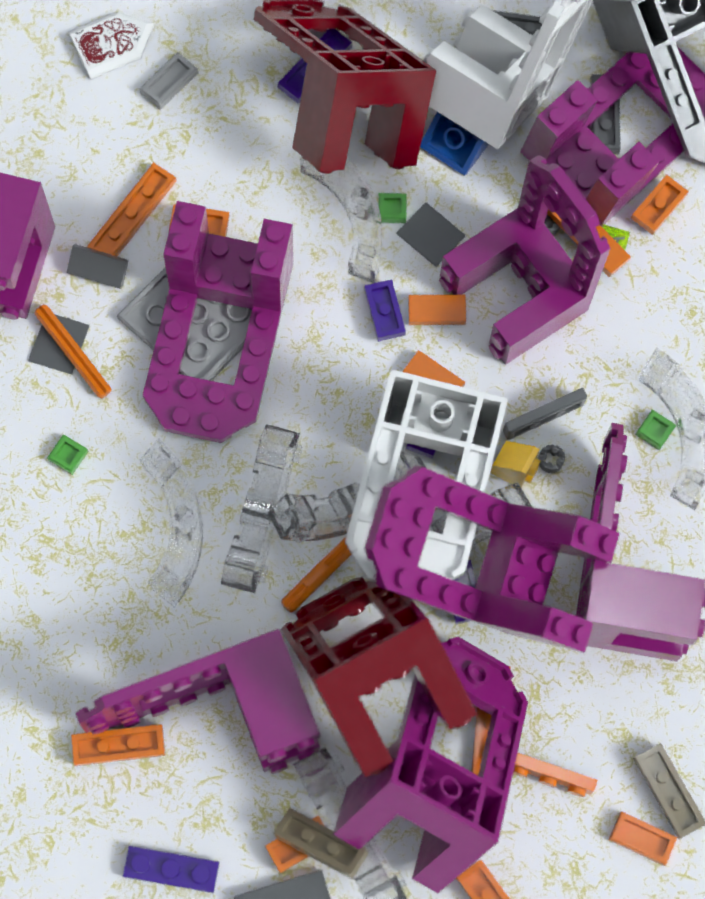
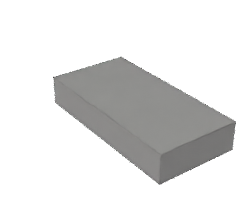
[140,52,198,110]

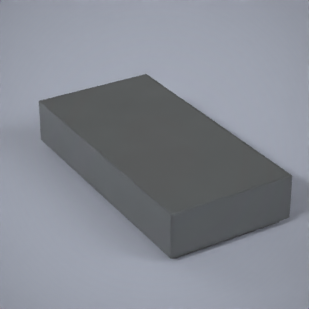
[67,244,129,289]

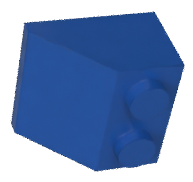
[420,112,489,176]

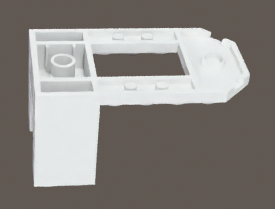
[423,0,592,149]
[345,369,508,582]

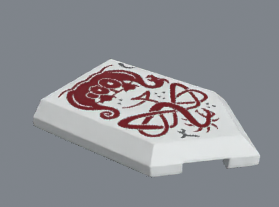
[68,11,155,79]

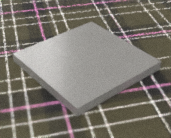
[117,267,252,381]

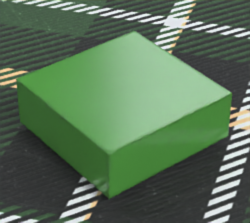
[378,193,407,223]
[635,409,676,450]
[47,434,89,475]

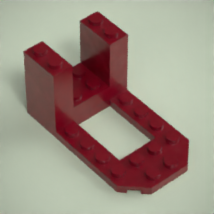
[253,0,436,174]
[281,577,478,777]

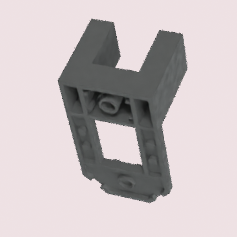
[592,0,705,164]

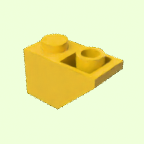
[490,441,541,489]

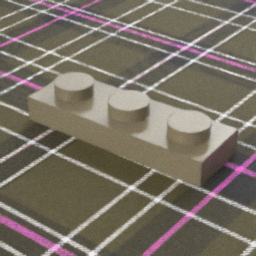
[633,743,705,839]
[273,808,369,880]

